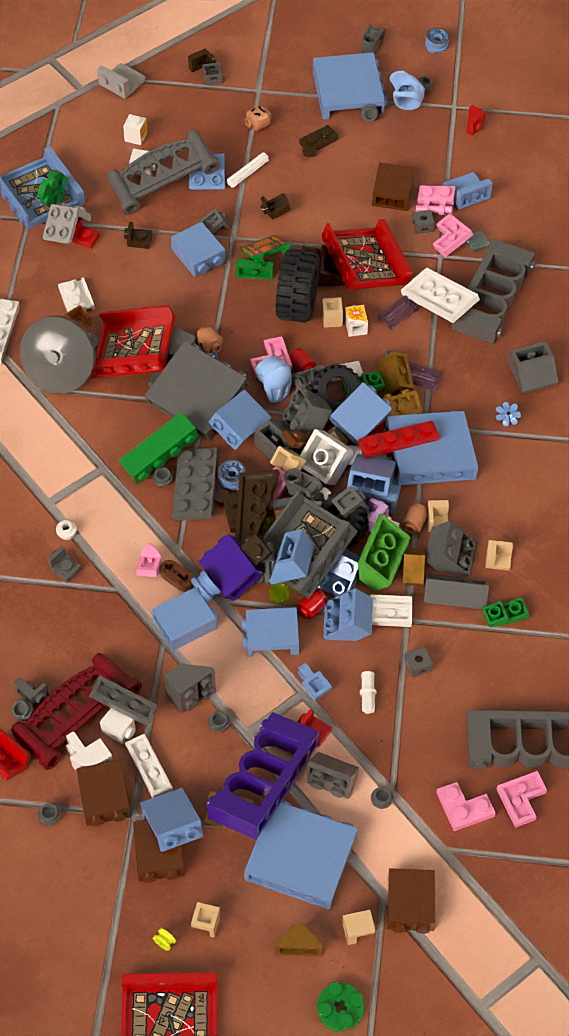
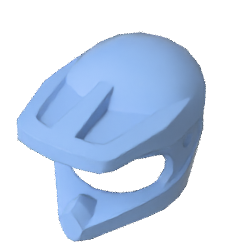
[390,71,425,110]
[255,356,292,403]

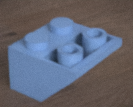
[269,529,315,584]
[317,549,361,597]
[323,588,373,641]

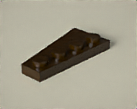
[235,469,280,545]

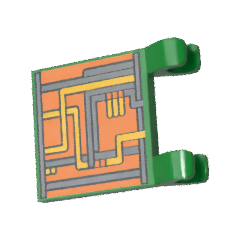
[240,235,291,267]

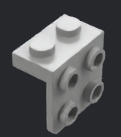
[97,63,146,99]
[43,204,92,244]

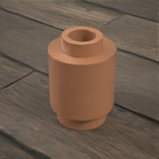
[402,504,427,534]

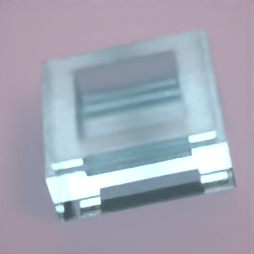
[465,230,489,253]

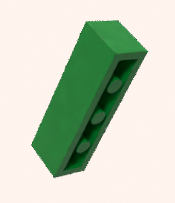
[119,412,199,484]

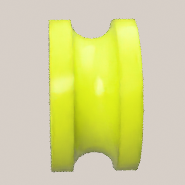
[153,928,176,951]

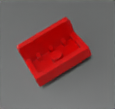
[0,728,30,781]

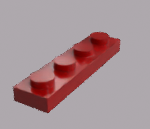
[358,420,440,459]

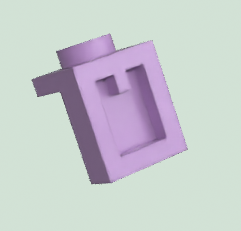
[368,498,389,532]

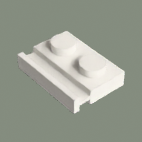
[58,277,95,312]
[370,595,412,627]

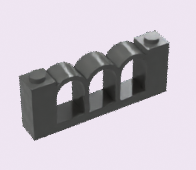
[451,239,536,344]
[466,710,569,770]

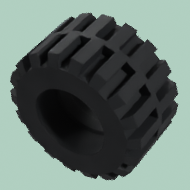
[311,364,362,414]
[318,492,369,548]

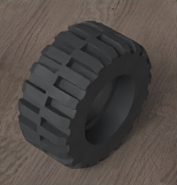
[275,248,320,323]

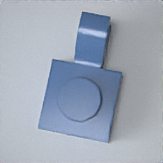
[298,663,332,701]

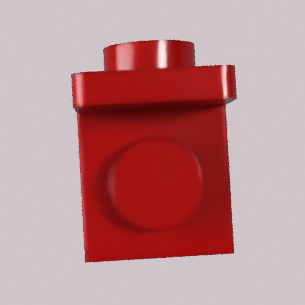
[72,218,100,249]
[297,709,332,747]

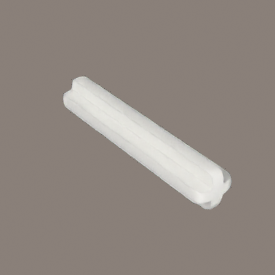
[227,152,269,188]

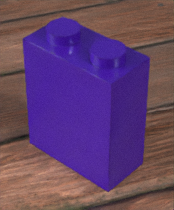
[199,534,264,601]

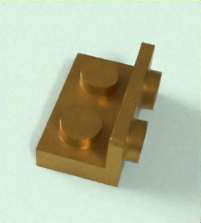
[380,389,422,423]

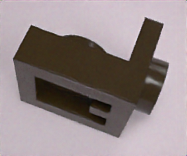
[124,222,152,249]

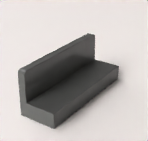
[424,574,489,609]
[89,675,158,726]

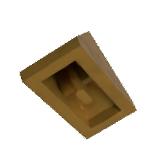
[403,548,425,586]
[275,921,322,956]

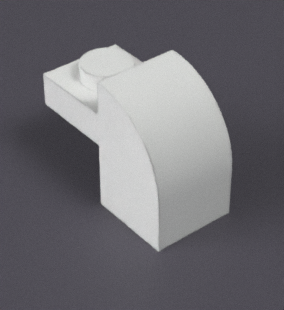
[66,731,113,770]

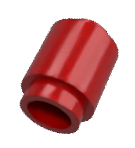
[290,348,316,372]
[297,589,328,619]

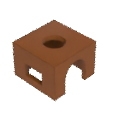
[65,305,92,328]

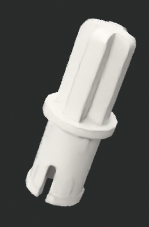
[360,671,377,714]

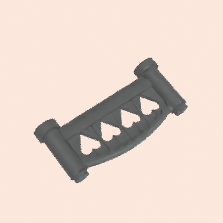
[107,129,220,215]

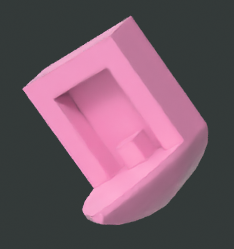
[136,543,162,577]

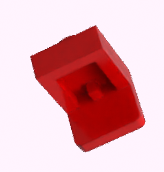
[466,105,486,136]

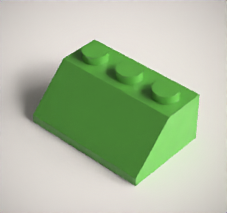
[358,513,411,591]

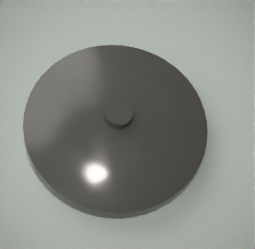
[20,315,96,393]

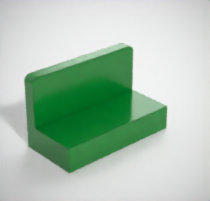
[235,258,274,279]

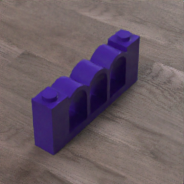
[207,712,319,840]

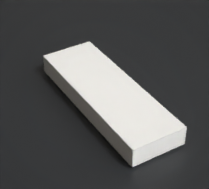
[125,733,173,798]

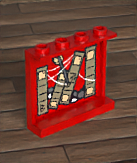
[321,219,413,290]
[92,305,176,378]
[121,973,217,1036]

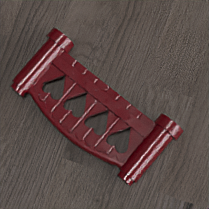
[11,653,142,770]

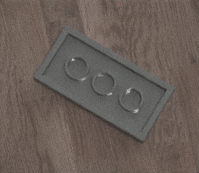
[172,448,219,521]

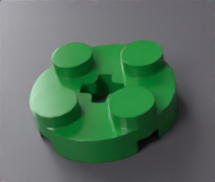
[38,170,69,206]
[317,982,364,1032]

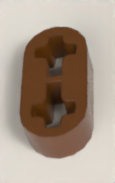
[160,560,194,592]

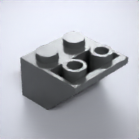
[508,341,558,394]
[282,385,332,434]
[254,420,303,469]
[425,521,476,577]
[164,664,216,714]
[307,752,359,799]

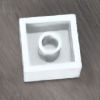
[300,429,355,485]

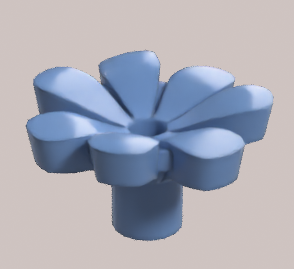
[496,402,521,427]

